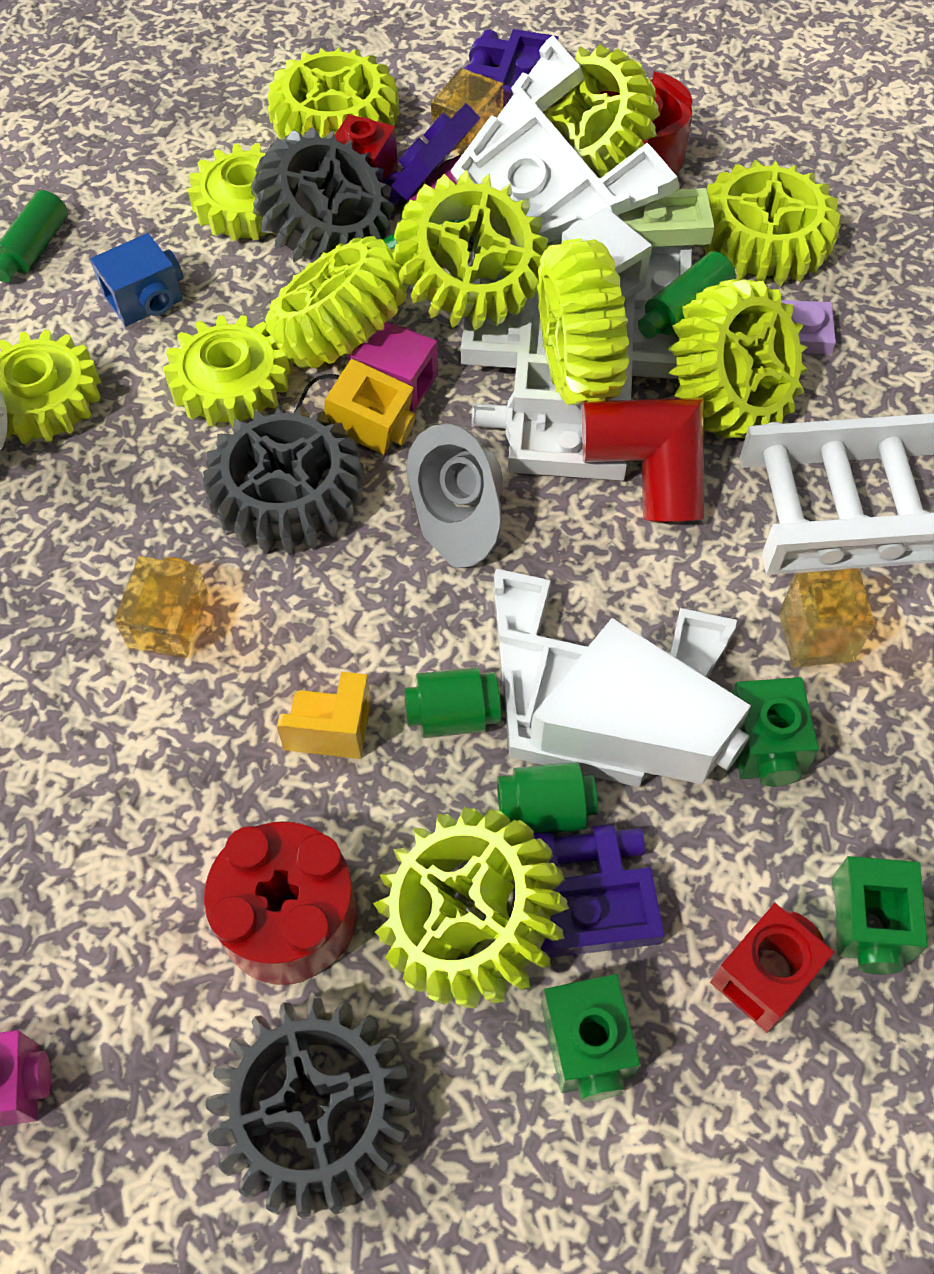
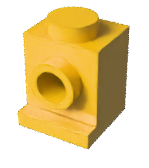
[324,358,416,455]

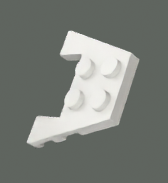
[451,36,680,243]
[494,569,737,787]

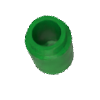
[404,667,501,738]
[497,762,598,834]

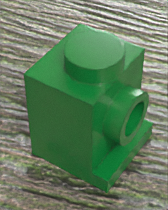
[832,856,928,975]

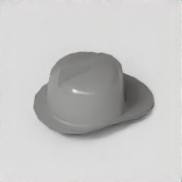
[406,423,503,568]

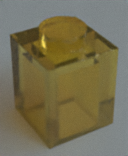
[431,68,504,152]
[114,556,209,659]
[779,568,875,667]

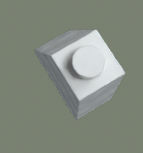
[530,618,751,784]

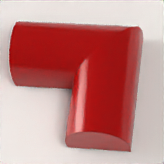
[582,398,704,522]

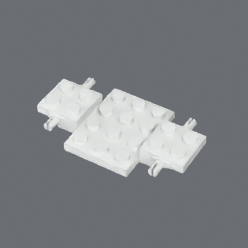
[461,237,692,481]

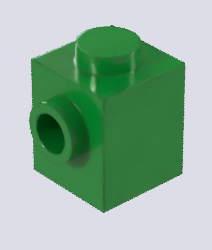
[732,677,819,787]
[541,974,641,1102]

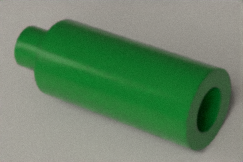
[0,190,69,283]
[638,251,736,339]

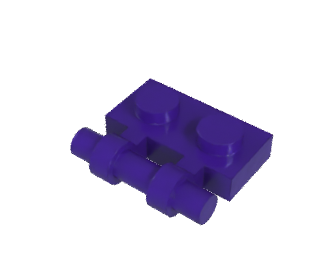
[458,29,559,108]
[382,103,481,207]
[511,824,665,958]

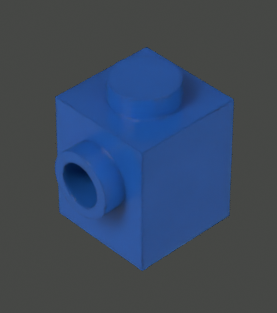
[90,233,184,327]

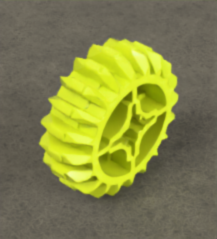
[543,44,660,178]
[267,46,400,140]
[698,160,841,287]
[393,170,548,330]
[265,236,409,368]
[537,238,630,405]
[668,279,809,439]
[373,807,569,1008]

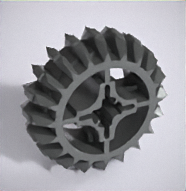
[251,127,395,263]
[203,404,365,556]
[206,997,415,1219]

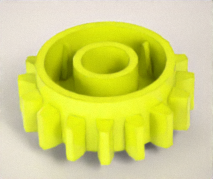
[188,143,275,241]
[163,315,291,427]
[0,330,101,444]

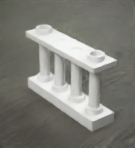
[739,413,934,575]

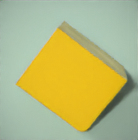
[277,671,371,759]

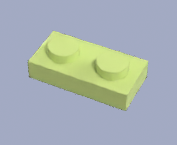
[617,188,715,247]

